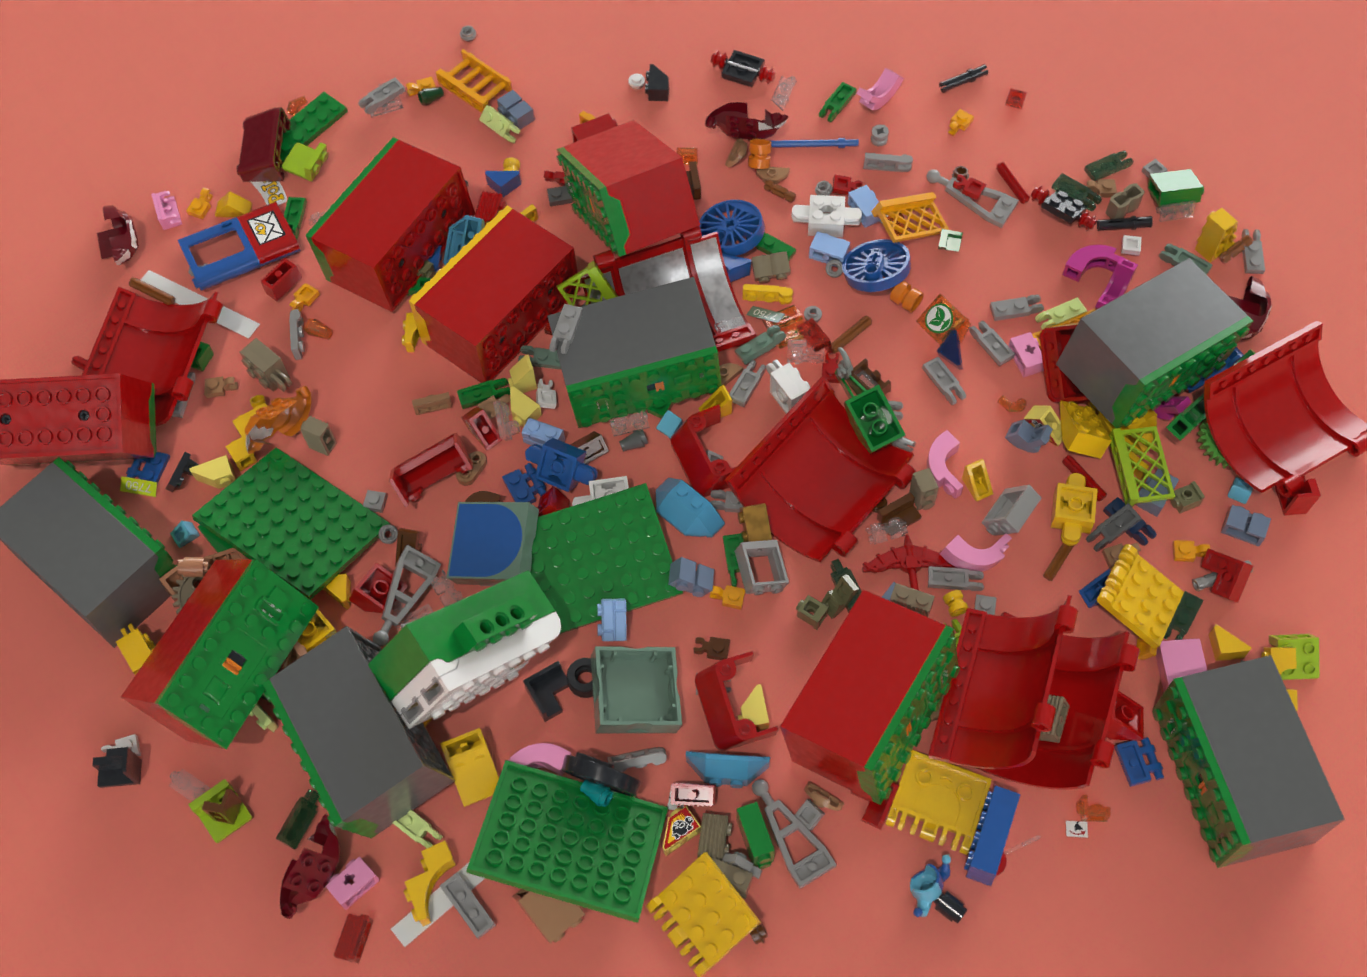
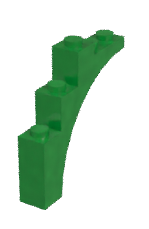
[1166,349,1256,441]

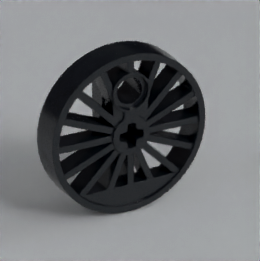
[561,752,642,797]

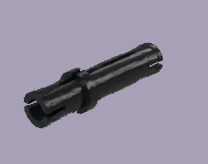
[939,64,988,93]
[1097,216,1153,231]

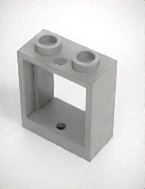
[981,484,1042,536]
[735,540,789,595]

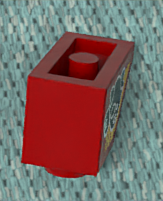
[461,407,502,450]

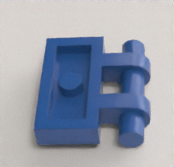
[126,452,170,484]
[502,463,546,504]
[1115,738,1164,787]

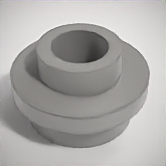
[460,26,476,41]
[815,181,832,196]
[826,259,843,278]
[804,306,822,323]
[378,525,398,544]

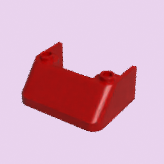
[1040,322,1089,402]
[670,404,736,497]
[389,433,473,507]
[695,651,778,751]

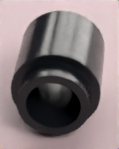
[934,891,968,924]

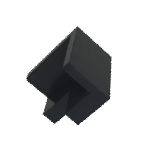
[523,661,569,722]
[92,747,142,788]

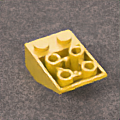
[1060,400,1112,459]
[440,728,499,807]

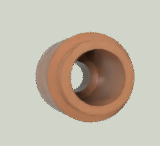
[178,557,209,578]

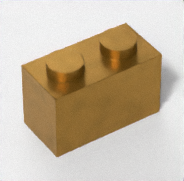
[738,503,772,542]

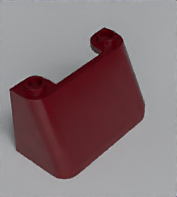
[237,107,291,182]

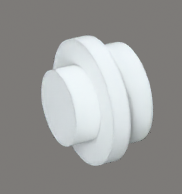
[628,74,645,90]

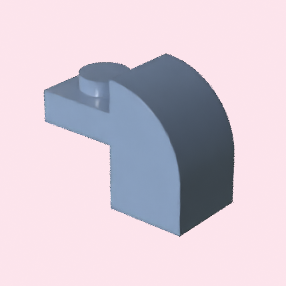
[1005,419,1053,453]

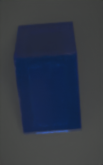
[937,330,963,370]

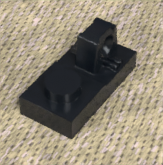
[166,452,199,492]

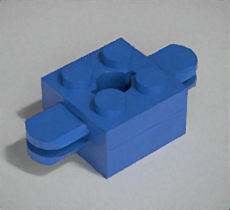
[525,438,598,492]

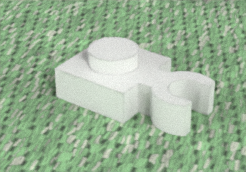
[536,379,557,409]
[101,734,141,756]

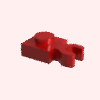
[543,171,566,186]
[832,174,863,195]
[953,174,986,201]
[822,352,840,383]

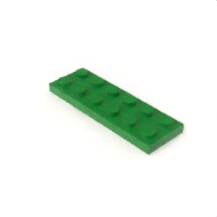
[279,92,348,169]

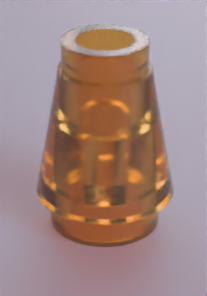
[304,318,333,340]

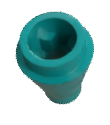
[580,780,613,807]

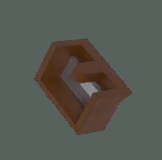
[851,358,891,395]

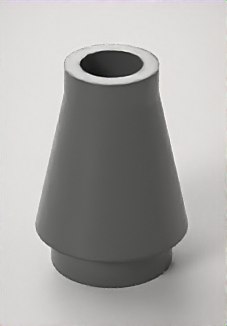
[619,429,648,452]

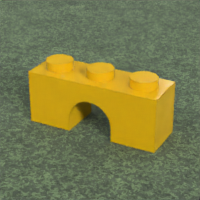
[1261,647,1298,711]

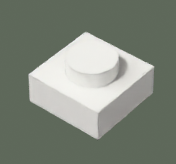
[1121,235,1142,256]

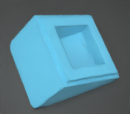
[656,410,683,439]
[1228,477,1253,504]
[170,520,200,548]

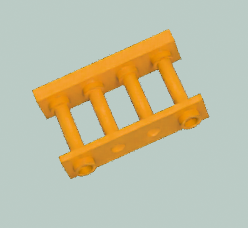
[436,49,512,113]

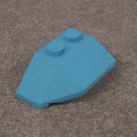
[443,215,485,265]
[656,478,725,538]
[686,751,770,788]

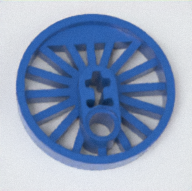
[699,200,765,256]
[842,239,911,292]

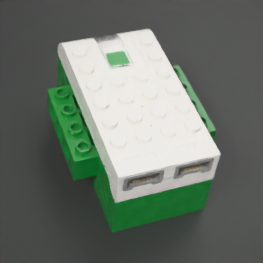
[368,570,561,729]

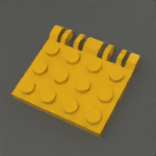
[1097,544,1184,649]
[885,750,992,855]
[645,852,761,977]

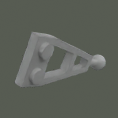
[926,169,1019,228]
[373,545,441,647]
[752,779,836,889]

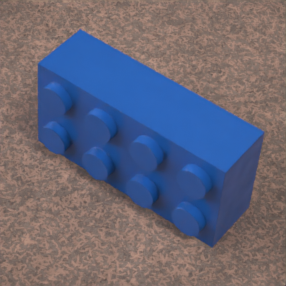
[964,785,1021,886]

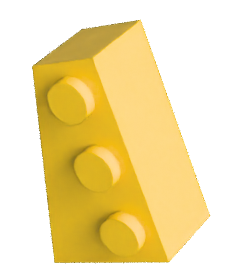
[1195,208,1238,263]

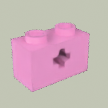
[1008,332,1044,378]
[325,856,380,910]

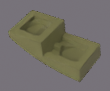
[821,574,859,619]

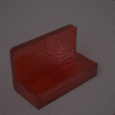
[797,318,833,355]
[334,914,373,964]

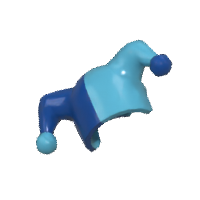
[910,855,951,917]

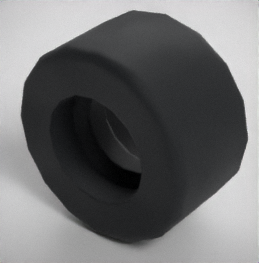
[566,658,593,698]

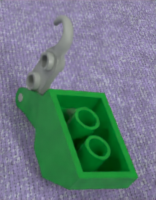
[834,347,906,454]

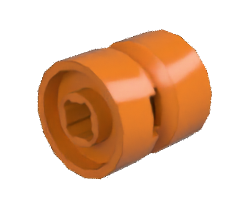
[748,139,772,169]
[889,280,924,313]

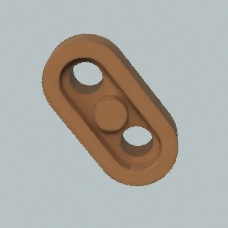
[456,451,487,486]

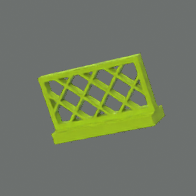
[557,260,618,306]
[1109,426,1175,507]

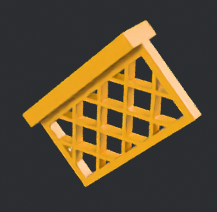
[871,192,949,243]

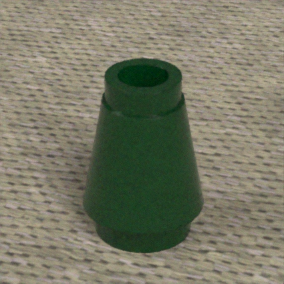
[418,87,444,105]

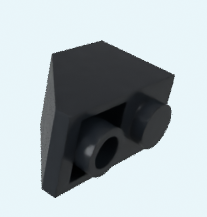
[645,64,669,101]

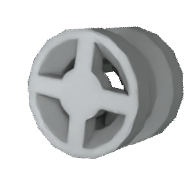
[871,124,889,147]

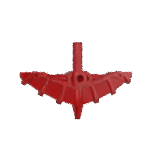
[862,535,957,590]

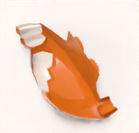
[245,386,311,454]

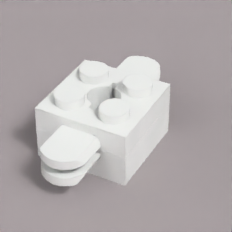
[791,195,862,238]
[766,359,811,414]
[572,476,629,506]

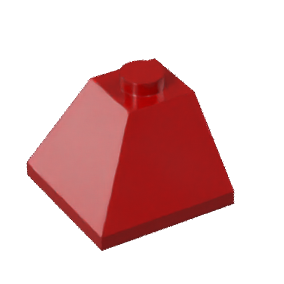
[348,563,408,614]
[1106,690,1144,741]

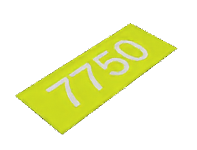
[120,476,157,497]

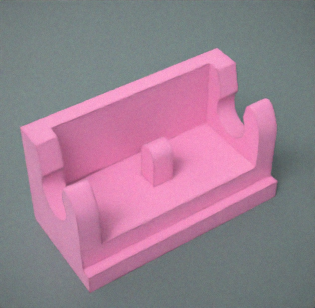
[151,191,182,230]

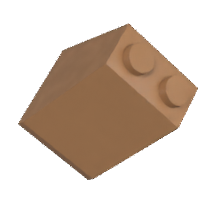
[513,889,585,943]

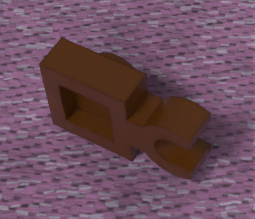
[694,637,730,660]

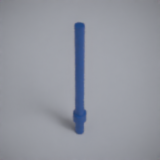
[771,138,859,148]

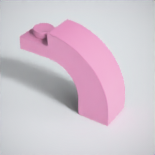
[856,68,904,110]
[927,430,963,499]
[940,533,1012,571]
[508,743,572,776]

